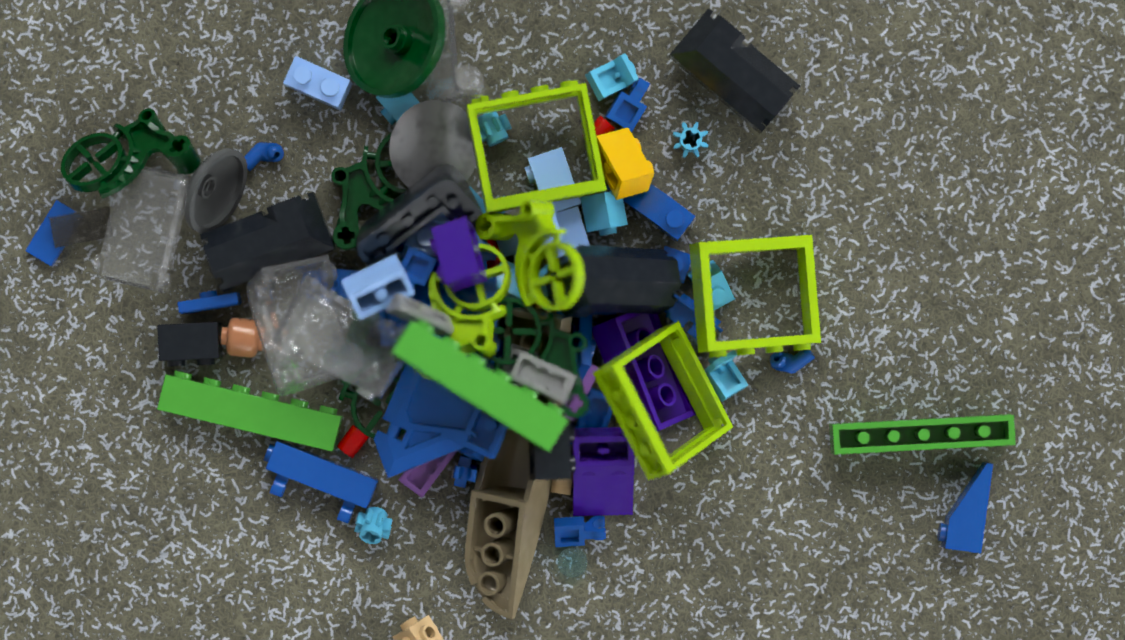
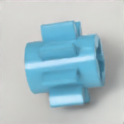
[478,112,511,147]
[673,122,708,158]
[354,507,393,544]

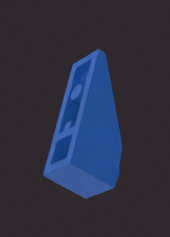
[606,184,696,242]
[937,462,993,554]

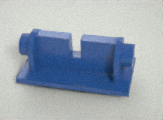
[665,293,723,340]

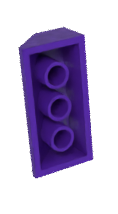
[592,313,696,432]

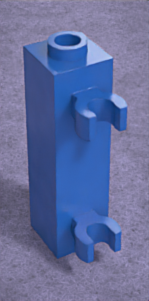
[264,440,379,524]

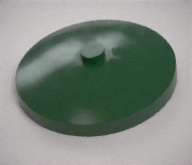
[343,0,446,98]

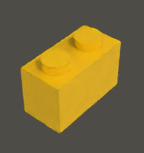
[596,127,654,200]

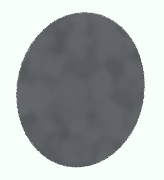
[389,100,476,188]

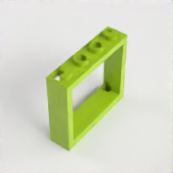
[465,80,607,213]
[689,235,821,358]
[592,321,733,480]

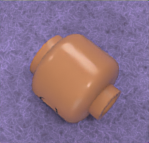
[220,318,264,358]

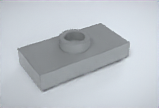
[510,350,578,404]

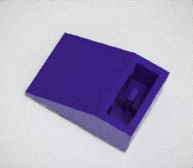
[572,427,634,516]

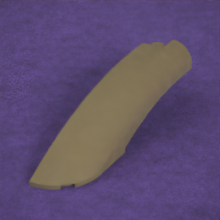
[465,307,572,619]

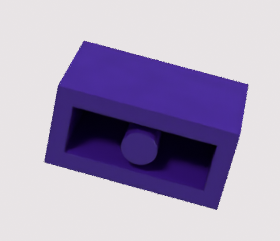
[430,216,488,292]

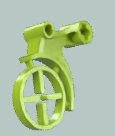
[476,201,585,310]
[413,244,511,380]

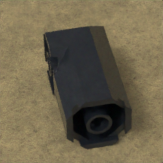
[669,8,800,134]
[200,192,336,292]
[544,245,681,317]

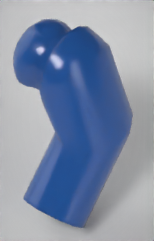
[244,142,284,172]
[770,350,815,374]

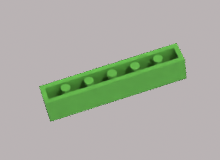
[389,319,569,452]
[157,370,343,452]
[829,414,1016,455]

